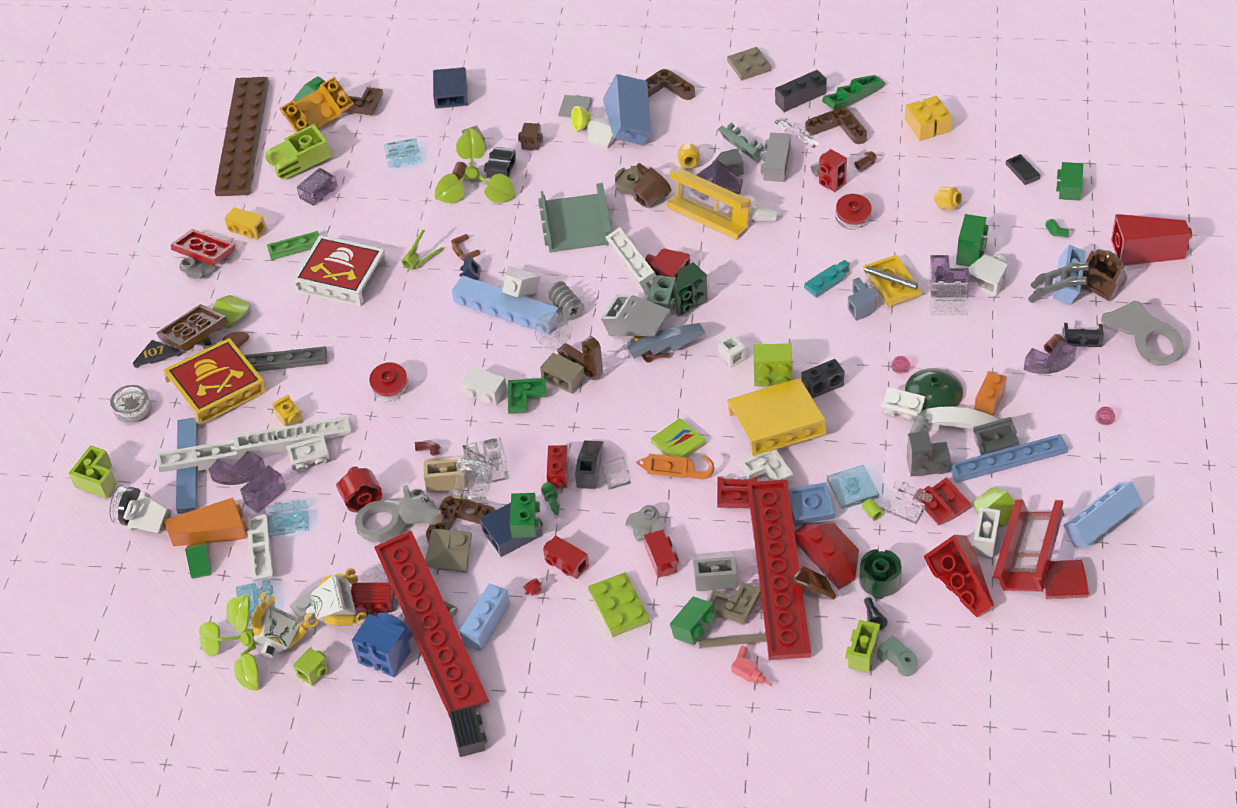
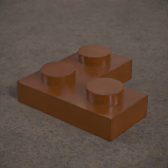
[345,87,383,116]

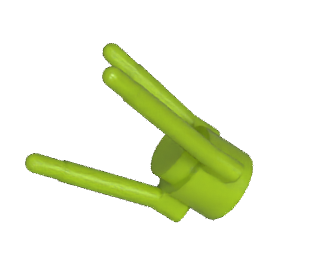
[401,229,443,270]

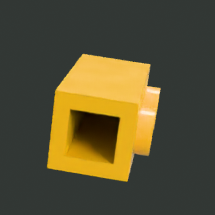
[224,207,266,240]

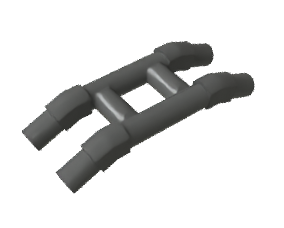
[1028,262,1090,303]

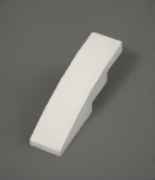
[247,514,273,582]

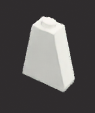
[502,265,541,297]

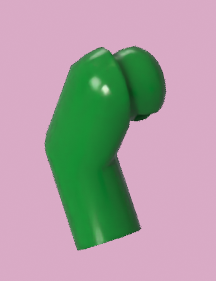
[1045,219,1069,238]

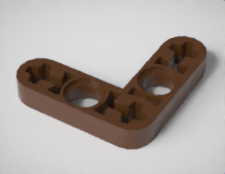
[645,69,695,100]
[805,107,867,144]
[557,336,603,380]
[426,496,495,544]

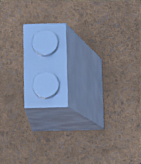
[603,74,651,146]

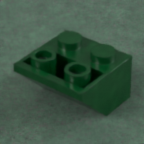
[675,262,708,317]

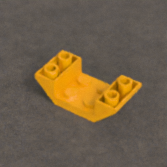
[279,76,354,132]

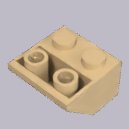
[423,455,466,492]

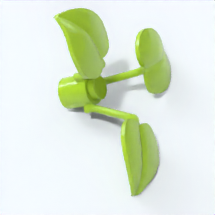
[435,128,516,203]
[199,594,261,690]

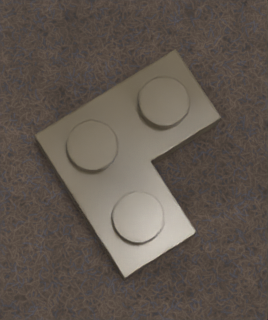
[709,582,760,625]

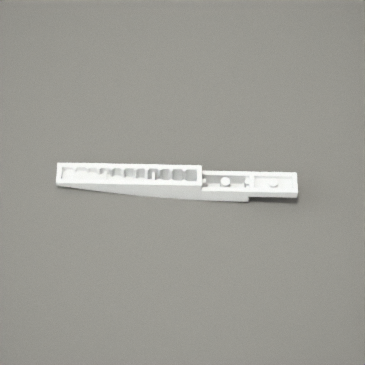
[155,416,351,473]

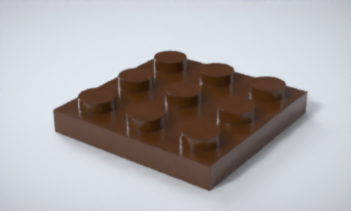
[156,304,229,352]

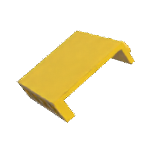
[727,378,826,456]

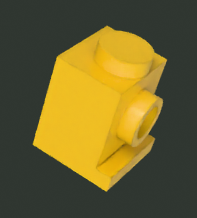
[272,395,303,426]

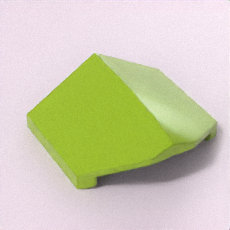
[212,295,250,329]
[973,487,1015,528]

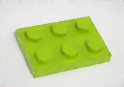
[588,572,650,637]

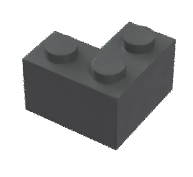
[906,431,951,477]

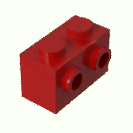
[818,149,847,192]

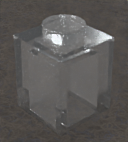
[599,457,631,490]

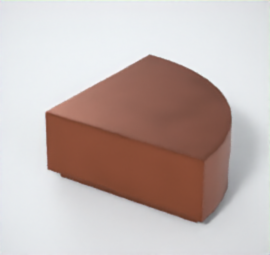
[223,332,249,348]

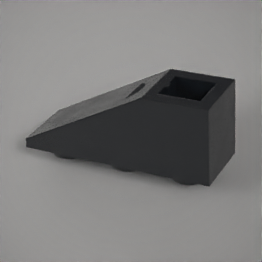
[575,440,604,489]

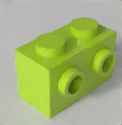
[845,619,880,673]

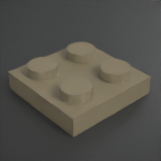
[727,47,771,81]

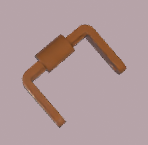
[451,234,481,261]

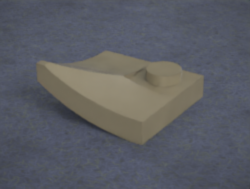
[425,529,472,573]

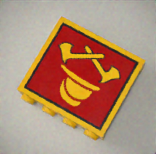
[164,338,265,425]

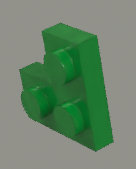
[508,378,546,414]

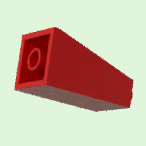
[1111,214,1192,266]

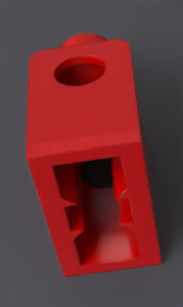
[645,248,690,281]

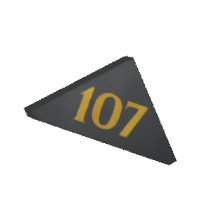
[132,340,181,368]

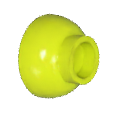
[571,106,591,131]

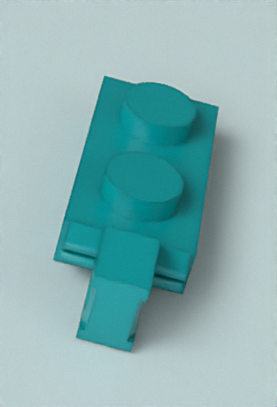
[804,260,850,298]

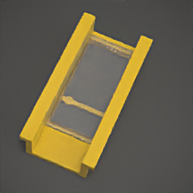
[667,167,751,240]

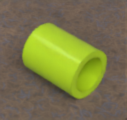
[862,498,884,521]

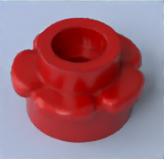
[523,578,542,596]

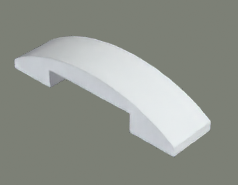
[921,407,1000,430]

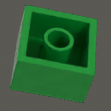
[956,214,989,267]

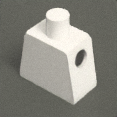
[965,254,1008,297]

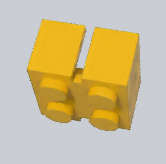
[905,95,952,141]

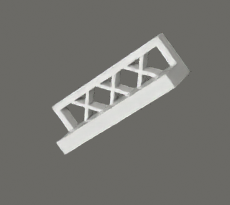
[605,228,656,294]

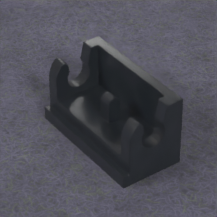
[1062,322,1104,347]

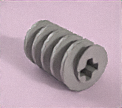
[548,281,585,320]

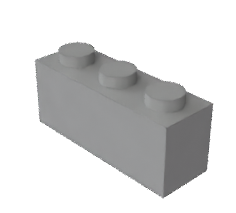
[761,132,791,182]

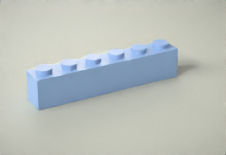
[452,275,560,335]

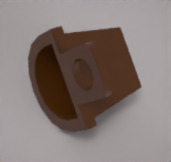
[633,163,672,208]

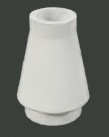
[751,204,777,222]

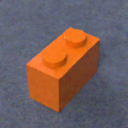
[974,371,1007,416]

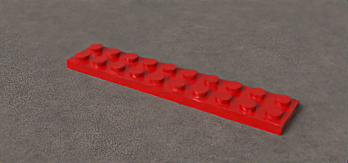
[747,479,811,660]
[374,530,490,720]

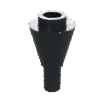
[864,597,888,631]

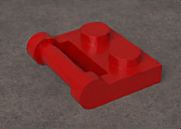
[717,476,757,509]

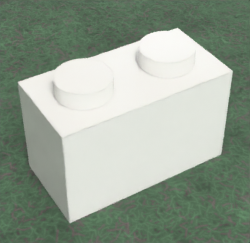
[461,366,507,405]
[973,507,1000,557]

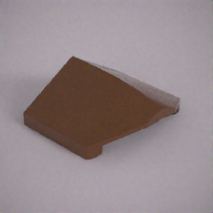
[793,566,837,600]

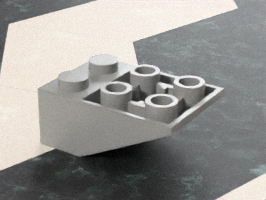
[601,295,671,337]

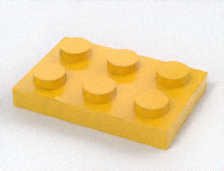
[863,254,922,307]

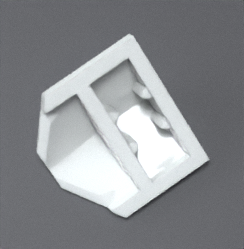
[587,118,616,149]

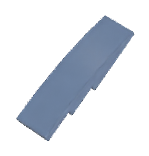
[627,323,705,359]

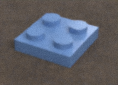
[789,483,835,525]

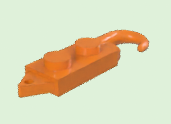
[636,453,715,479]

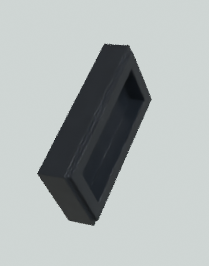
[1005,154,1041,185]

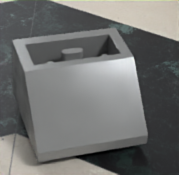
[692,552,737,591]

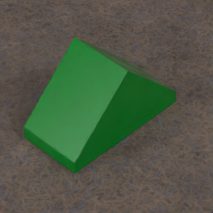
[185,541,212,579]

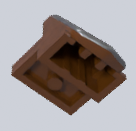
[1081,249,1127,301]

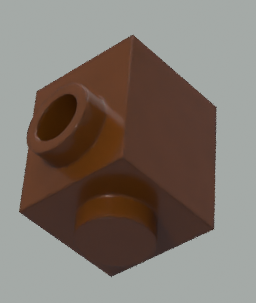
[518,123,543,150]

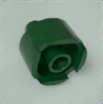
[859,549,902,599]

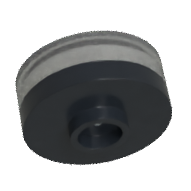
[109,485,141,526]

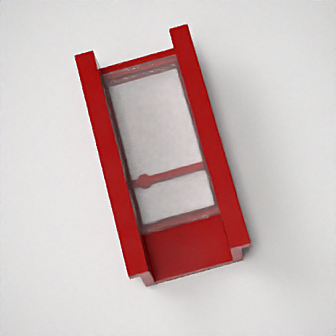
[993,500,1065,592]

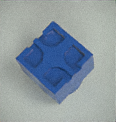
[352,613,412,677]

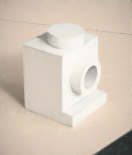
[718,334,746,368]

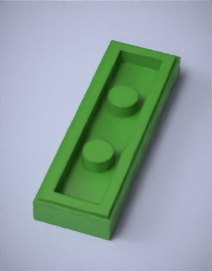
[266,231,319,260]

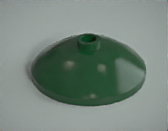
[905,368,963,410]

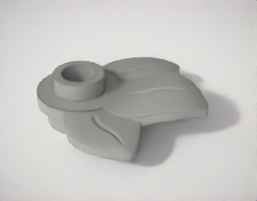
[179,257,215,280]
[625,505,664,541]

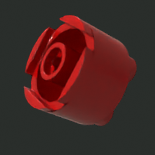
[336,466,383,513]

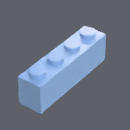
[1063,481,1143,547]

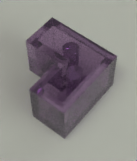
[691,160,743,200]
[929,255,970,297]

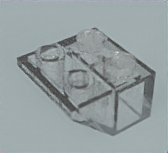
[462,437,509,483]

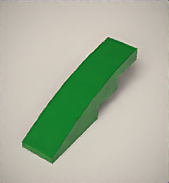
[822,75,886,110]

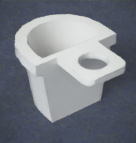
[124,491,172,533]

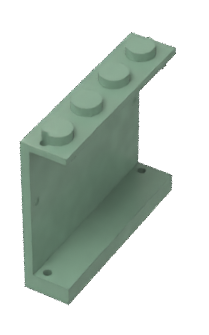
[538,183,612,253]

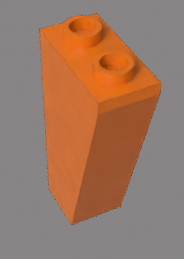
[164,497,248,547]

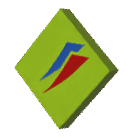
[651,418,706,457]

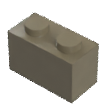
[540,353,585,394]

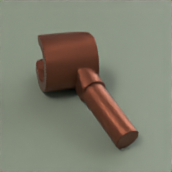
[642,350,669,363]

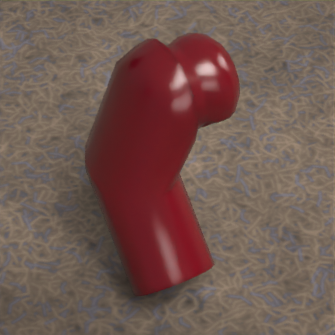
[415,440,441,456]

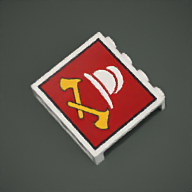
[292,235,387,307]

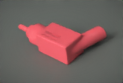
[731,645,773,686]

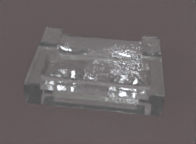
[451,458,493,499]

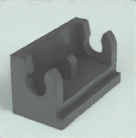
[973,417,1019,455]

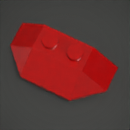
[794,523,859,590]

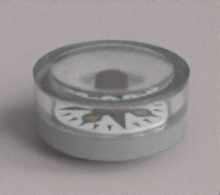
[110,385,151,423]

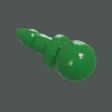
[541,482,559,515]

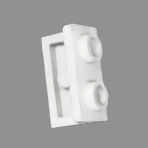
[286,436,330,470]

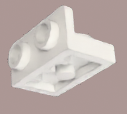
[880,387,926,421]

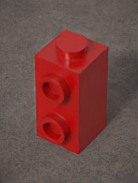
[546,445,569,489]
[644,529,679,578]
[543,535,589,579]

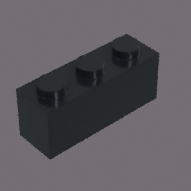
[775,69,827,112]

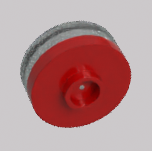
[835,194,872,230]
[369,362,409,402]

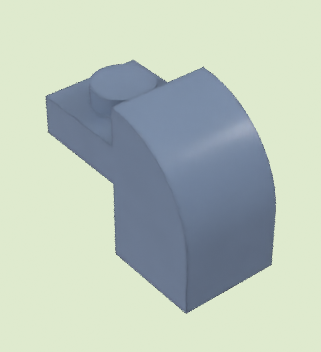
[847,277,877,321]

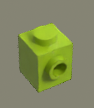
[293,647,329,686]

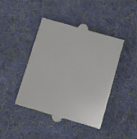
[558,95,591,118]

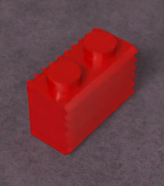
[351,582,395,614]

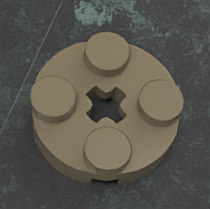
[615,165,646,196]

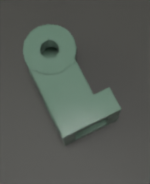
[877,635,917,676]

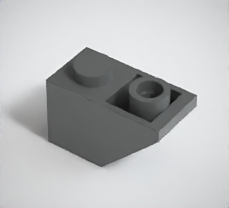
[709,148,744,182]

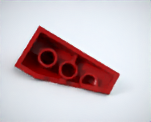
[923,535,994,617]

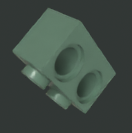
[647,275,676,317]

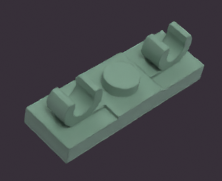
[718,122,764,163]

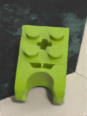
[265,124,333,179]

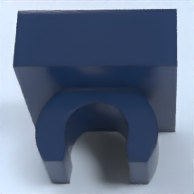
[459,256,481,280]

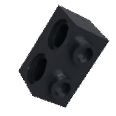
[801,358,845,399]

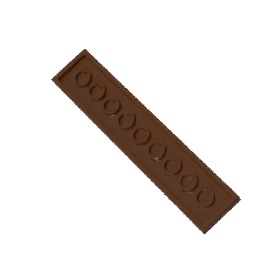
[214,76,269,196]

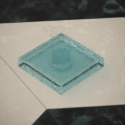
[827,464,879,509]

